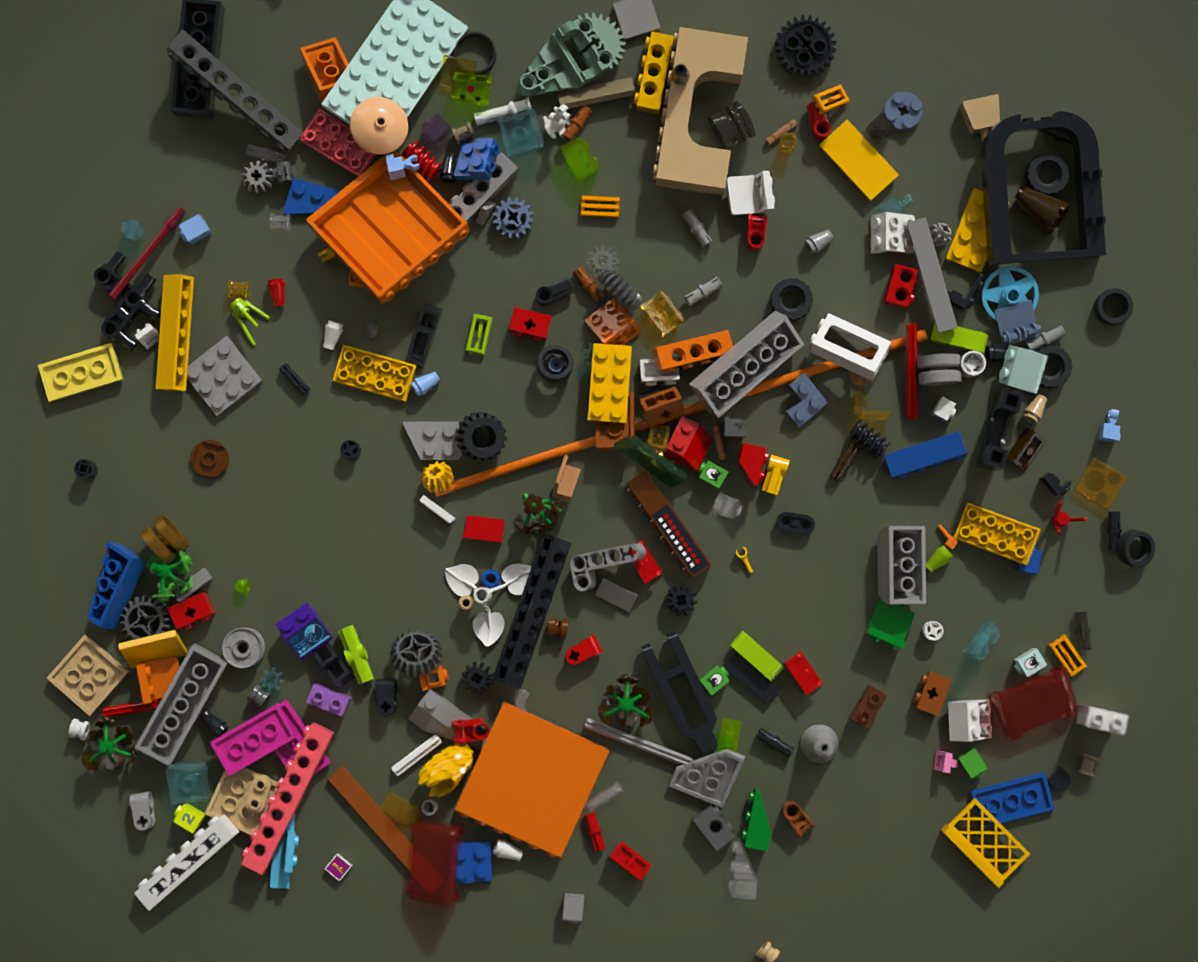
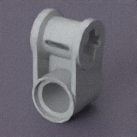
[129,791,156,830]

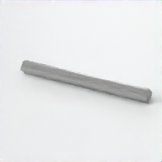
[584,718,693,765]

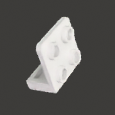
[726,171,775,215]
[870,212,915,254]

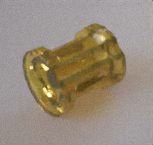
[779,132,797,153]
[228,280,250,298]

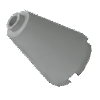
[800,725,839,763]

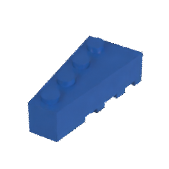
[884,431,968,479]
[87,541,147,629]

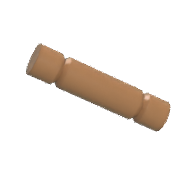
[766,119,797,145]
[712,425,726,461]

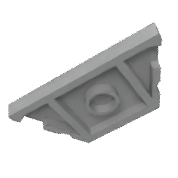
[403,422,463,460]

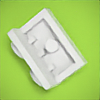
[640,358,680,386]

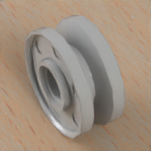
[222,627,266,668]

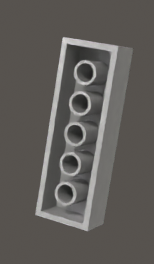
[689,311,804,418]
[135,643,228,766]

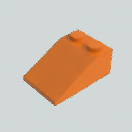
[300,37,349,104]

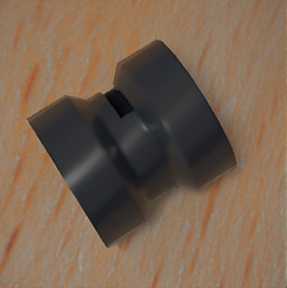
[74,459,98,479]

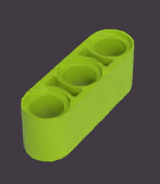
[930,322,989,354]
[730,631,784,682]

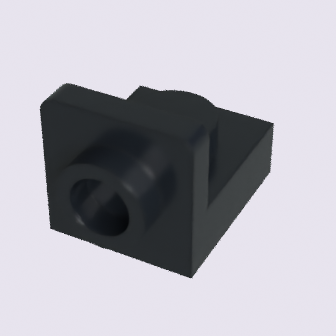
[1040,472,1073,496]

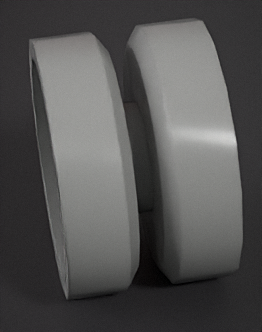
[917,354,962,386]

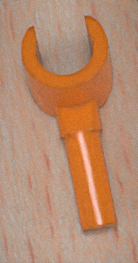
[937,524,957,550]

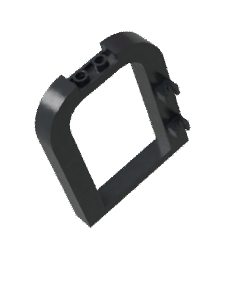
[980,111,1106,265]

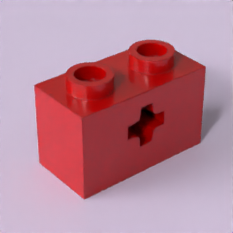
[509,307,552,342]
[167,592,215,631]

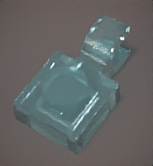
[877,194,913,214]

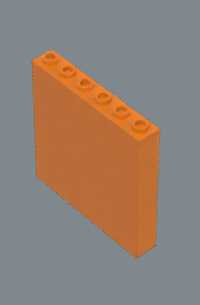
[455,701,609,858]

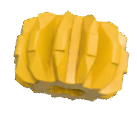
[421,461,454,494]

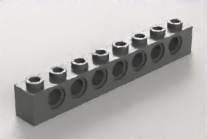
[166,29,304,153]

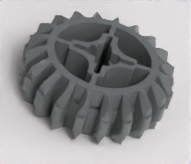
[597,266,643,312]
[119,595,172,641]
[390,629,442,679]

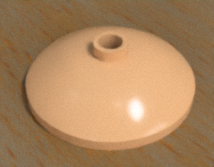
[350,97,408,155]

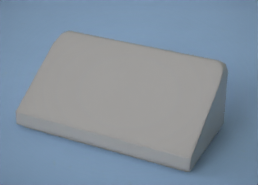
[174,568,213,602]
[595,578,638,612]

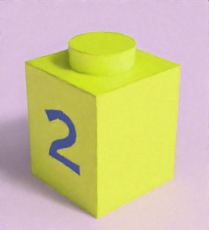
[173,803,206,834]

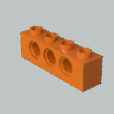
[652,330,733,374]

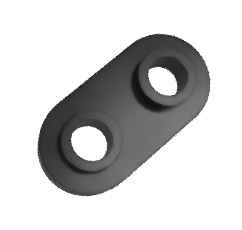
[776,512,815,534]

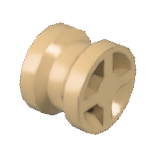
[756,941,780,962]

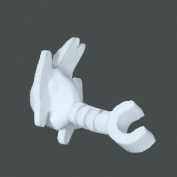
[543,104,571,139]

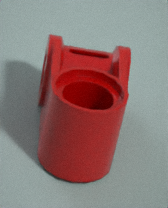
[746,213,768,252]
[566,635,603,665]
[451,718,490,743]

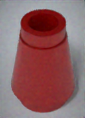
[266,278,285,306]

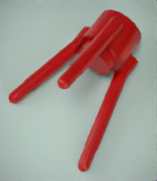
[1052,501,1087,534]

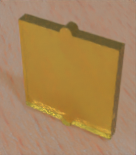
[440,55,477,91]

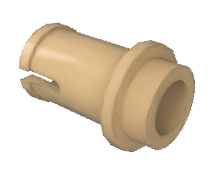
[459,595,474,611]

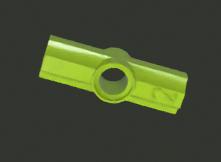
[338,625,374,685]

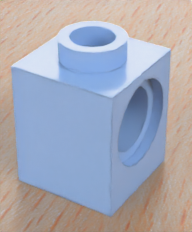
[179,214,212,245]

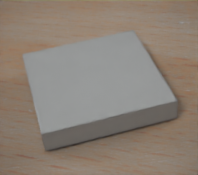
[613,0,661,41]

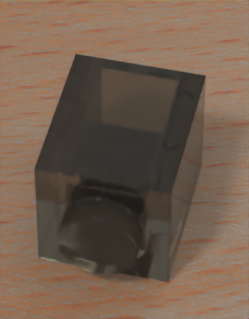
[865,112,895,144]

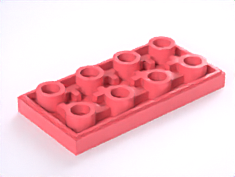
[299,108,377,177]

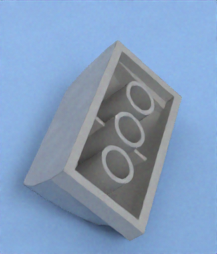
[877,526,926,604]

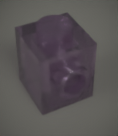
[421,113,452,146]

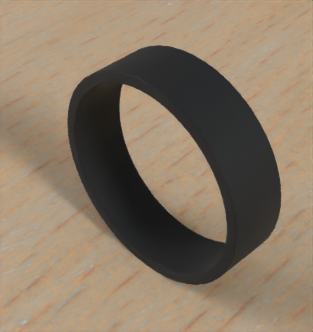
[454,32,496,76]

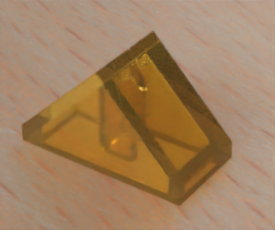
[644,424,671,456]
[381,791,422,827]

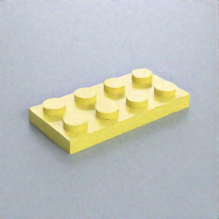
[38,343,124,402]

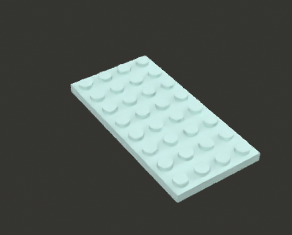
[321,0,468,125]

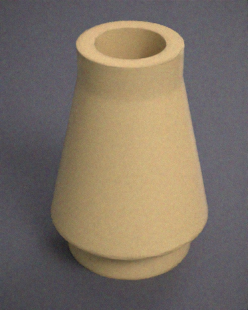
[1023,394,1047,424]

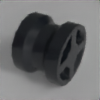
[340,440,361,460]

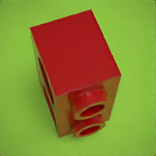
[883,264,919,309]

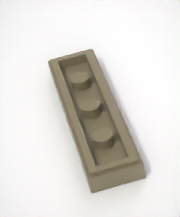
[557,77,635,108]

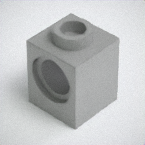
[563,893,584,924]

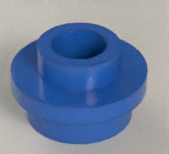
[481,570,501,589]

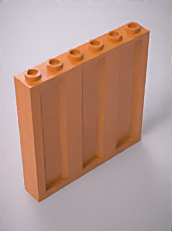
[306,150,470,304]

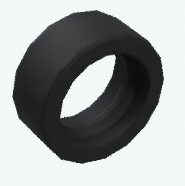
[1094,288,1133,326]
[537,345,573,383]
[1116,530,1155,567]

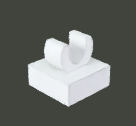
[135,323,160,350]

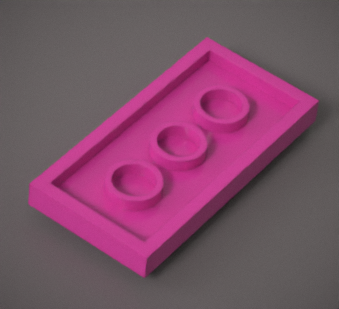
[274,699,331,784]
[210,703,298,776]

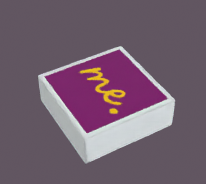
[325,853,352,881]

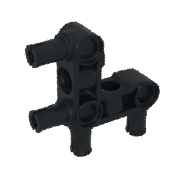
[94,251,161,351]

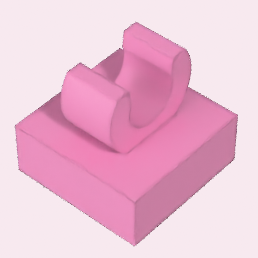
[934,750,958,773]

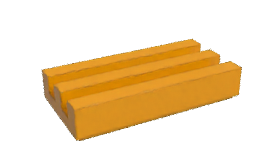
[811,84,850,115]
[581,196,620,217]
[1048,634,1087,677]

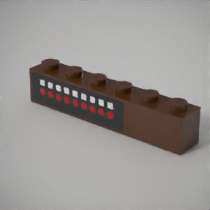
[626,470,712,578]

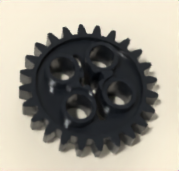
[775,15,837,78]

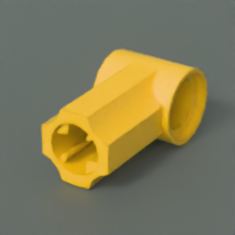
[761,454,790,495]

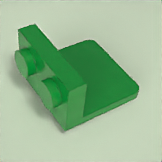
[865,599,915,651]

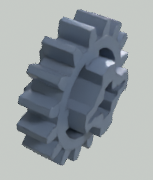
[493,197,534,239]

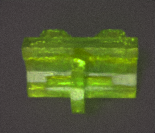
[717,718,742,753]

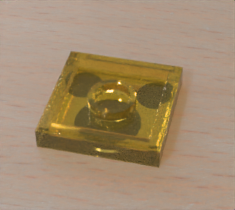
[1074,457,1127,510]

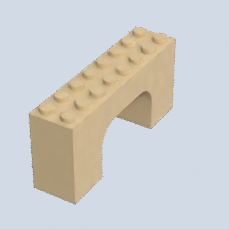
[653,27,748,196]

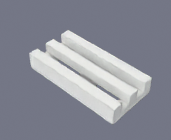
[420,495,456,524]

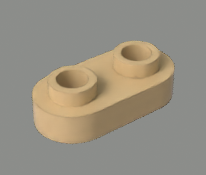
[246,774,272,813]

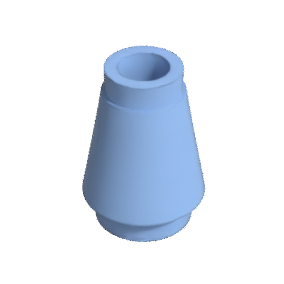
[410,371,440,396]

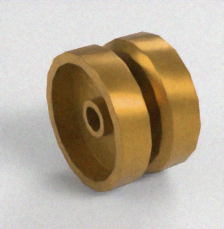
[140,514,190,564]

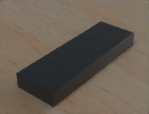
[723,652,780,704]

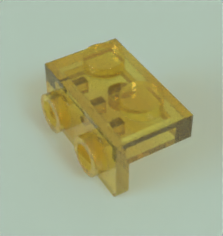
[639,290,685,338]

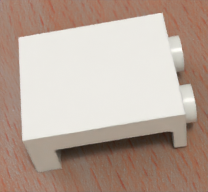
[1075,704,1128,734]

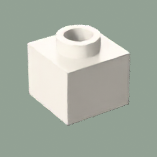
[931,396,956,422]

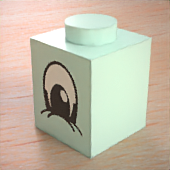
[1014,648,1047,677]

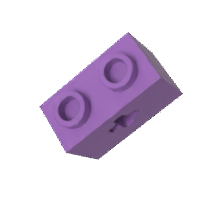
[306,683,352,716]

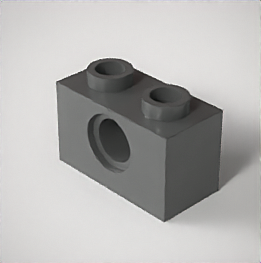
[692,804,735,851]

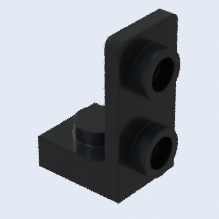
[947,274,984,311]

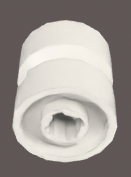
[957,351,986,378]

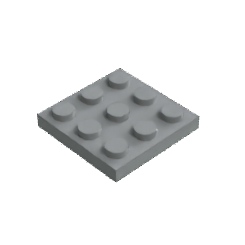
[187,336,263,416]

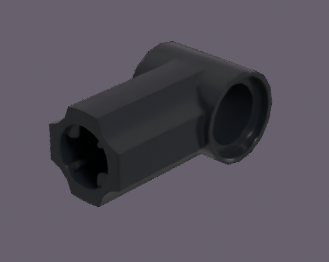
[535,277,574,306]

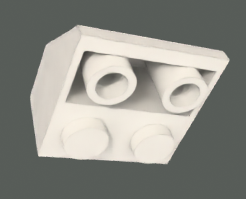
[948,699,992,741]

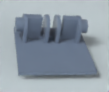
[994,299,1041,346]

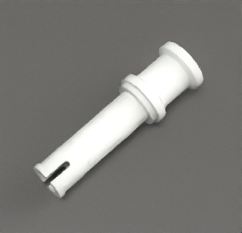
[474,97,533,126]

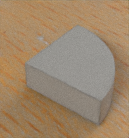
[476,201,496,226]

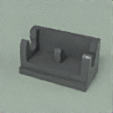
[722,417,746,439]

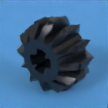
[665,584,697,616]
[461,661,494,694]

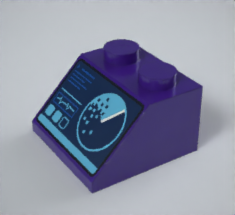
[275,602,333,660]

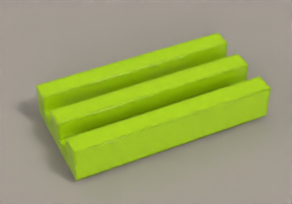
[466,314,493,355]

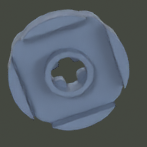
[884,92,923,131]

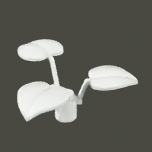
[445,563,531,646]

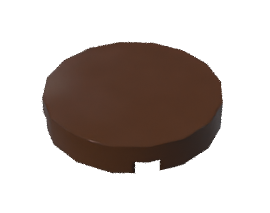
[190,440,229,478]

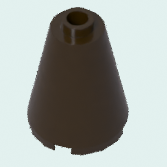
[1015,187,1071,237]

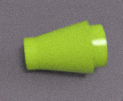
[926,545,954,572]

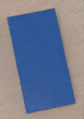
[969,772,1055,829]

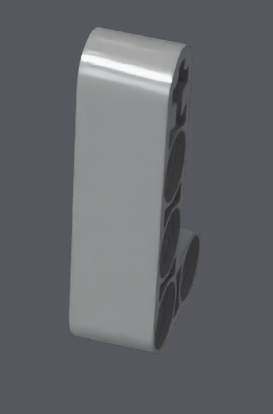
[570,543,646,591]

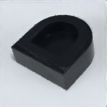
[1047,767,1071,791]

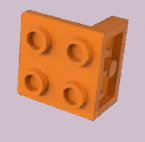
[585,298,641,345]
[136,656,180,704]

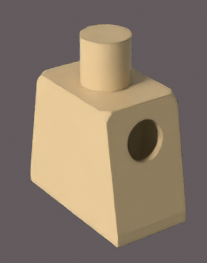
[959,94,1000,142]

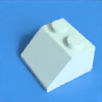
[998,345,1048,393]

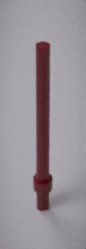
[109,207,185,300]

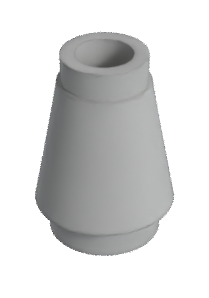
[804,230,834,254]

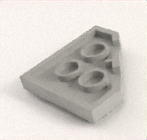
[669,749,745,808]

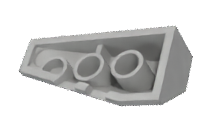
[408,688,487,750]

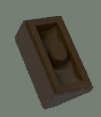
[1007,428,1046,472]

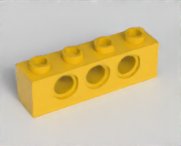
[634,32,674,114]

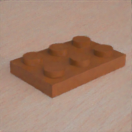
[596,392,635,450]

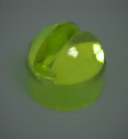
[235,579,251,594]

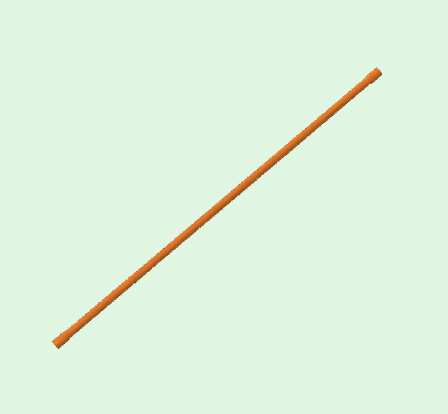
[434,329,928,497]

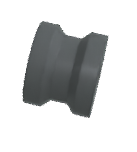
[247,684,271,709]

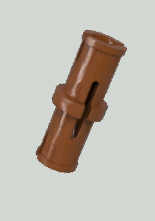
[561,105,592,143]
[572,266,605,303]

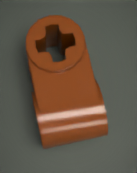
[782,800,816,838]

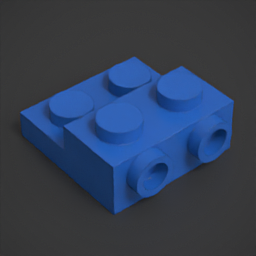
[454,138,499,180]
[448,841,492,884]

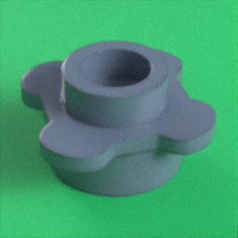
[546,355,566,374]

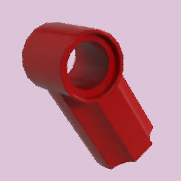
[806,101,831,141]

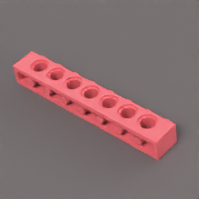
[241,722,335,875]

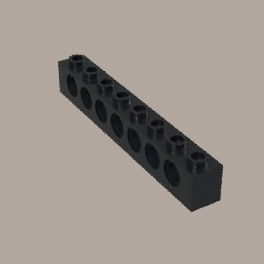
[493,533,572,689]

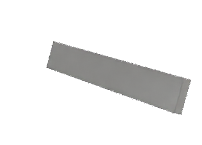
[907,217,958,333]

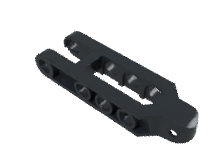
[641,630,718,754]

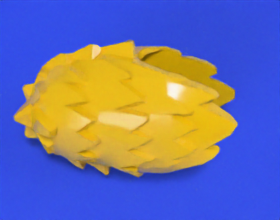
[419,742,473,797]

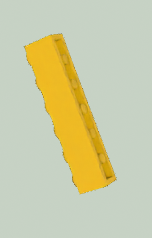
[156,274,194,391]

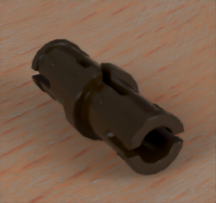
[829,443,860,482]

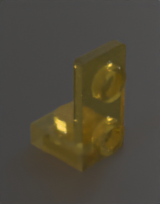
[852,390,893,420]

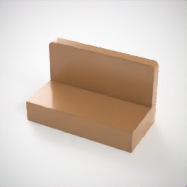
[552,455,581,502]

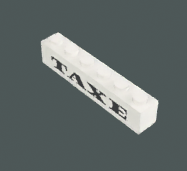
[134,814,239,911]

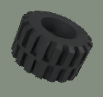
[455,412,507,461]

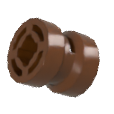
[547,617,569,639]

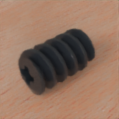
[849,418,891,460]

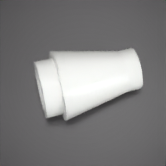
[323,320,344,350]
[493,839,523,861]

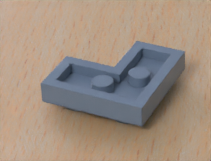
[786,373,828,427]

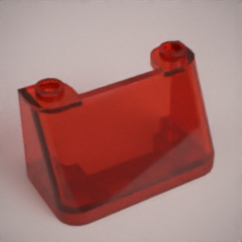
[988,666,1079,740]
[407,820,465,906]

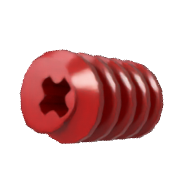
[401,141,442,182]

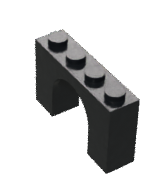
[977,389,1024,471]

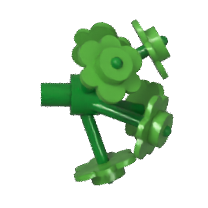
[146,551,193,603]

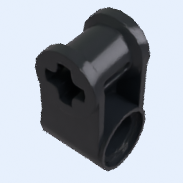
[376,678,397,716]

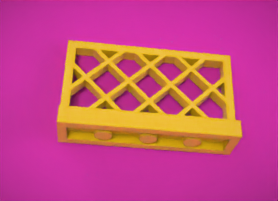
[941,798,1030,888]

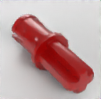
[583,812,605,852]

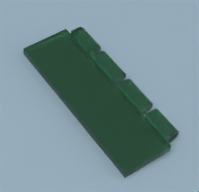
[613,435,687,488]

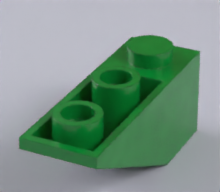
[741,787,771,852]

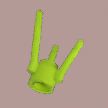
[230,298,270,346]

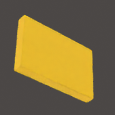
[119,630,187,669]

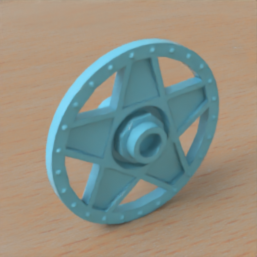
[981,266,1039,321]

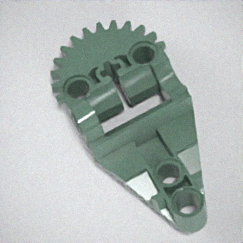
[516,12,626,97]

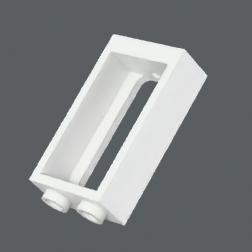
[809,313,891,381]

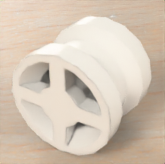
[922,621,943,641]
[68,718,90,741]

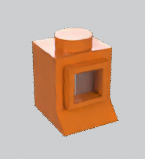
[419,665,449,691]

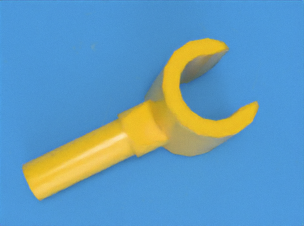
[736,547,753,573]

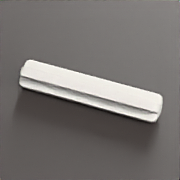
[392,734,442,776]

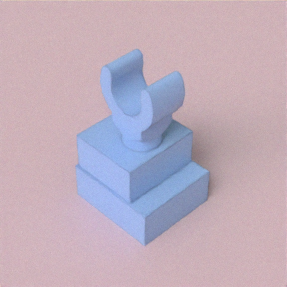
[386,154,420,180]
[1098,409,1121,443]

